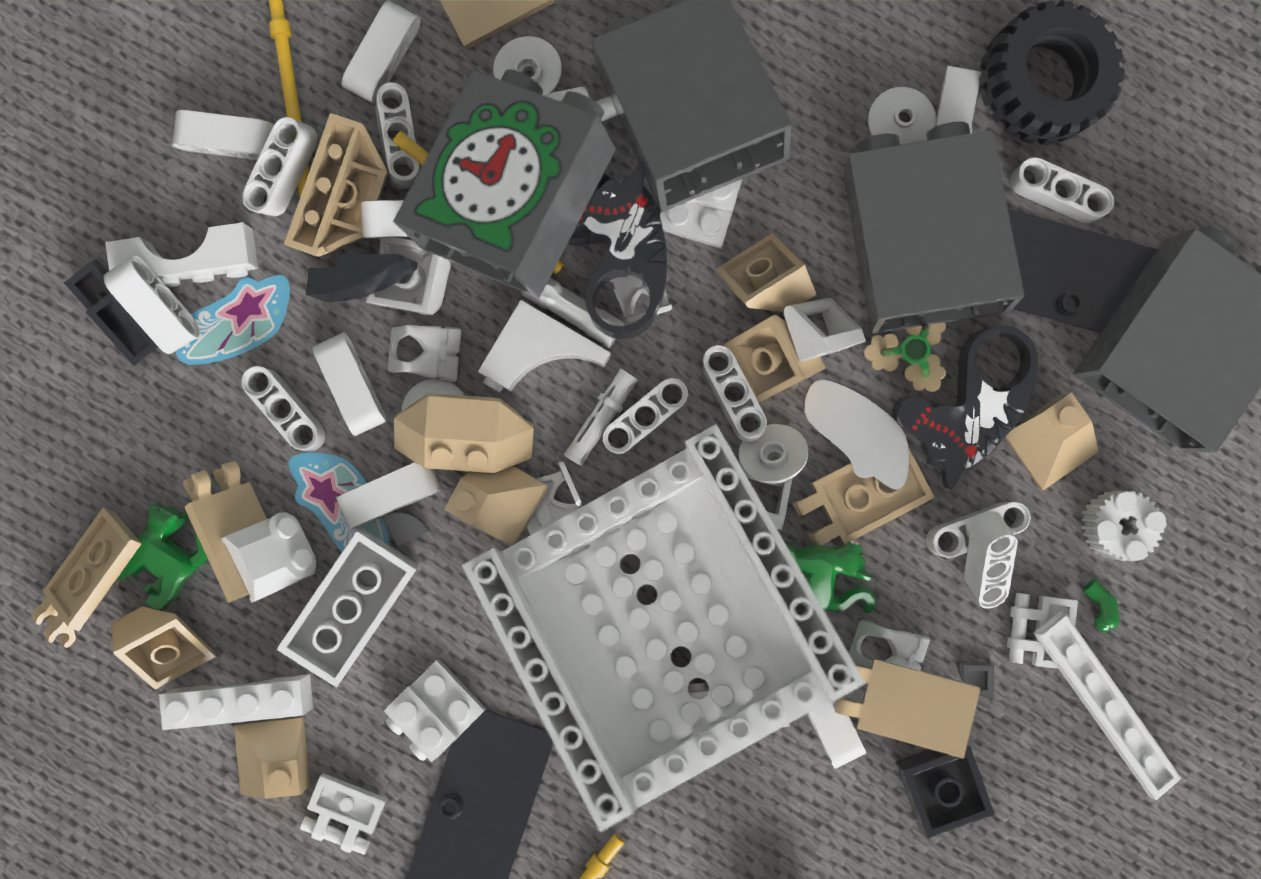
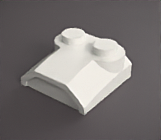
[366,237,450,315]
[221,512,316,603]

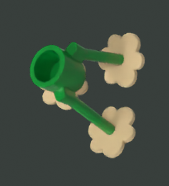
[864,323,946,392]

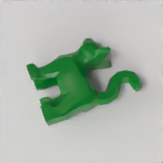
[118,504,208,611]
[784,540,876,613]

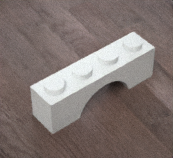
[105,222,258,287]
[159,674,313,730]

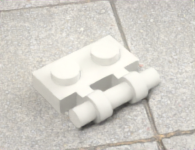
[1006,593,1078,669]
[300,773,387,855]

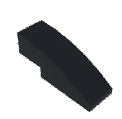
[306,254,418,302]
[64,259,158,366]

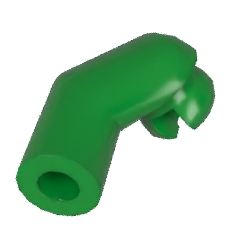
[1083,579,1120,632]

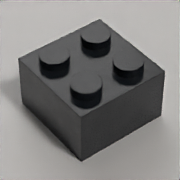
[895,744,995,839]

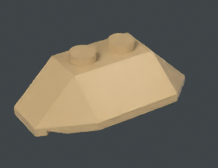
[284,113,389,257]
[394,393,534,473]

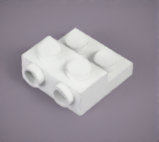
[660,179,742,249]
[384,659,486,762]

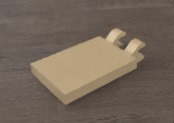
[439,0,555,50]
[792,447,935,546]
[183,461,267,603]
[31,507,141,648]
[835,658,981,759]

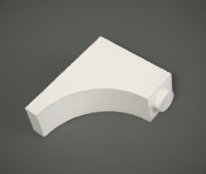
[478,300,611,393]

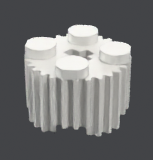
[1082,491,1167,561]

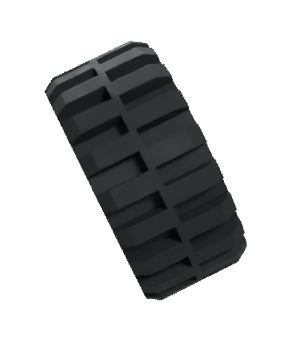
[979,0,1125,145]

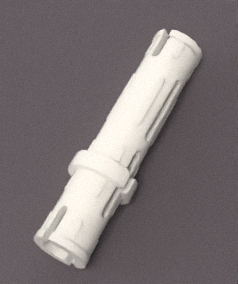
[564,368,639,466]

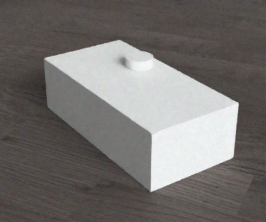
[276,527,419,688]

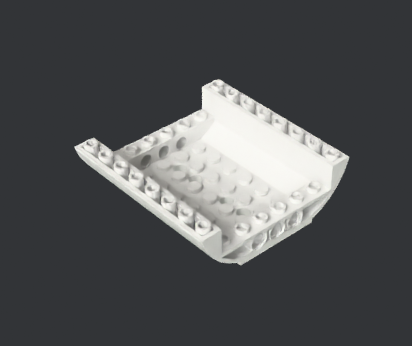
[462,424,865,832]

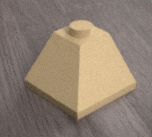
[716,233,817,312]
[724,315,826,403]
[1005,392,1099,491]
[444,466,549,545]
[111,606,216,689]
[234,717,311,799]

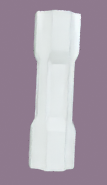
[521,277,624,349]

